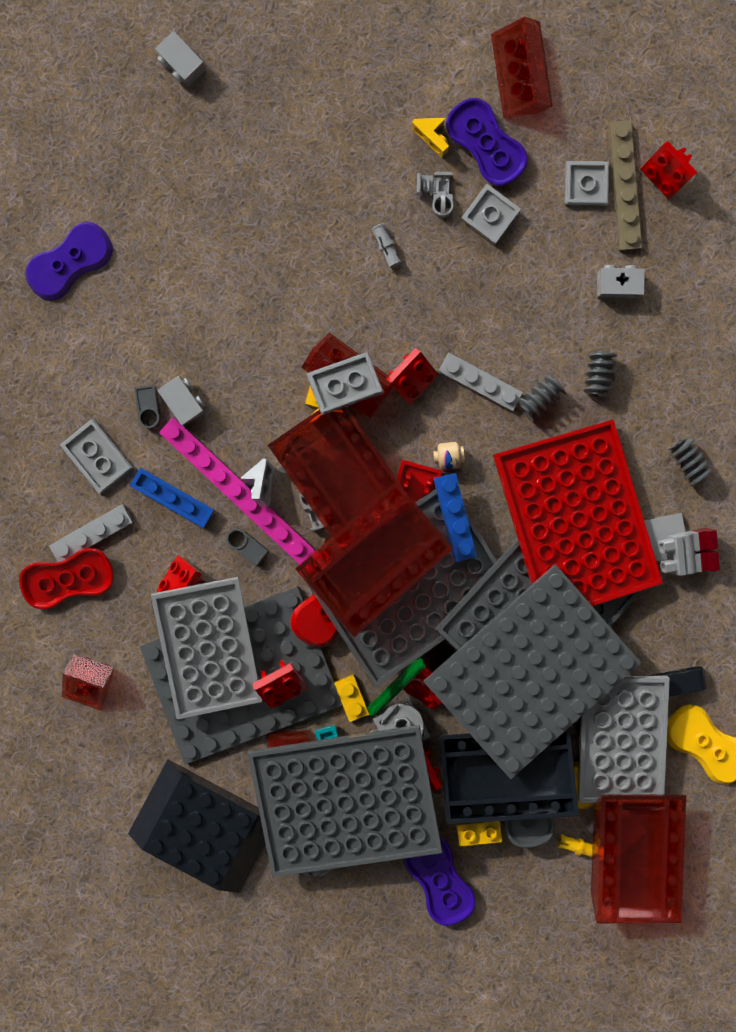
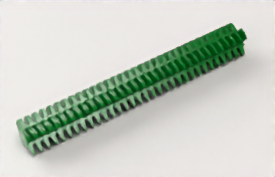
[367,658,426,716]

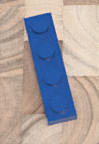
[130,468,215,528]
[433,473,477,562]

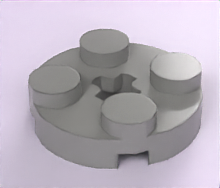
[381,702,423,735]

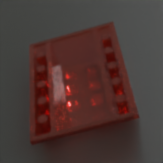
[267,407,414,551]
[295,481,453,638]
[591,794,686,924]

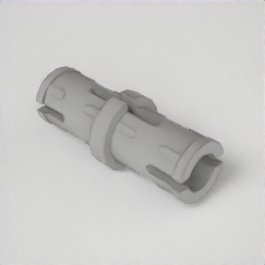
[371,223,402,268]

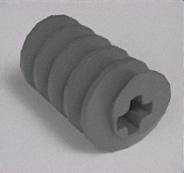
[583,351,617,398]
[518,375,566,422]
[667,438,712,486]

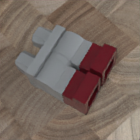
[658,528,720,576]

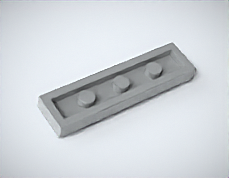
[438,352,523,411]
[49,504,134,562]

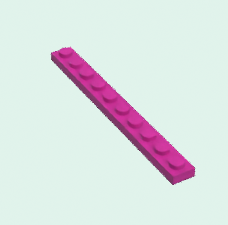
[159,417,327,573]

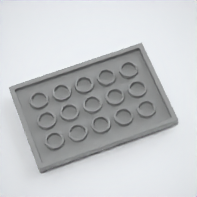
[151,577,262,719]
[577,676,670,803]

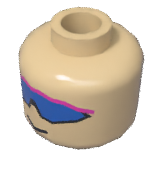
[433,442,465,470]

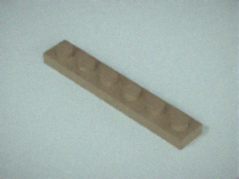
[608,120,642,252]

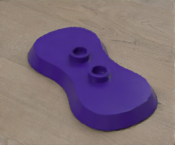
[446,98,528,186]
[25,222,113,301]
[404,837,476,926]

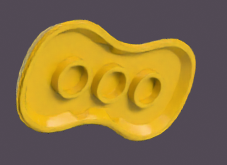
[667,704,736,785]

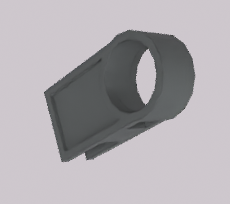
[134,385,161,429]
[226,528,269,567]

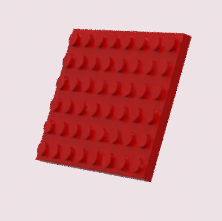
[493,419,663,606]

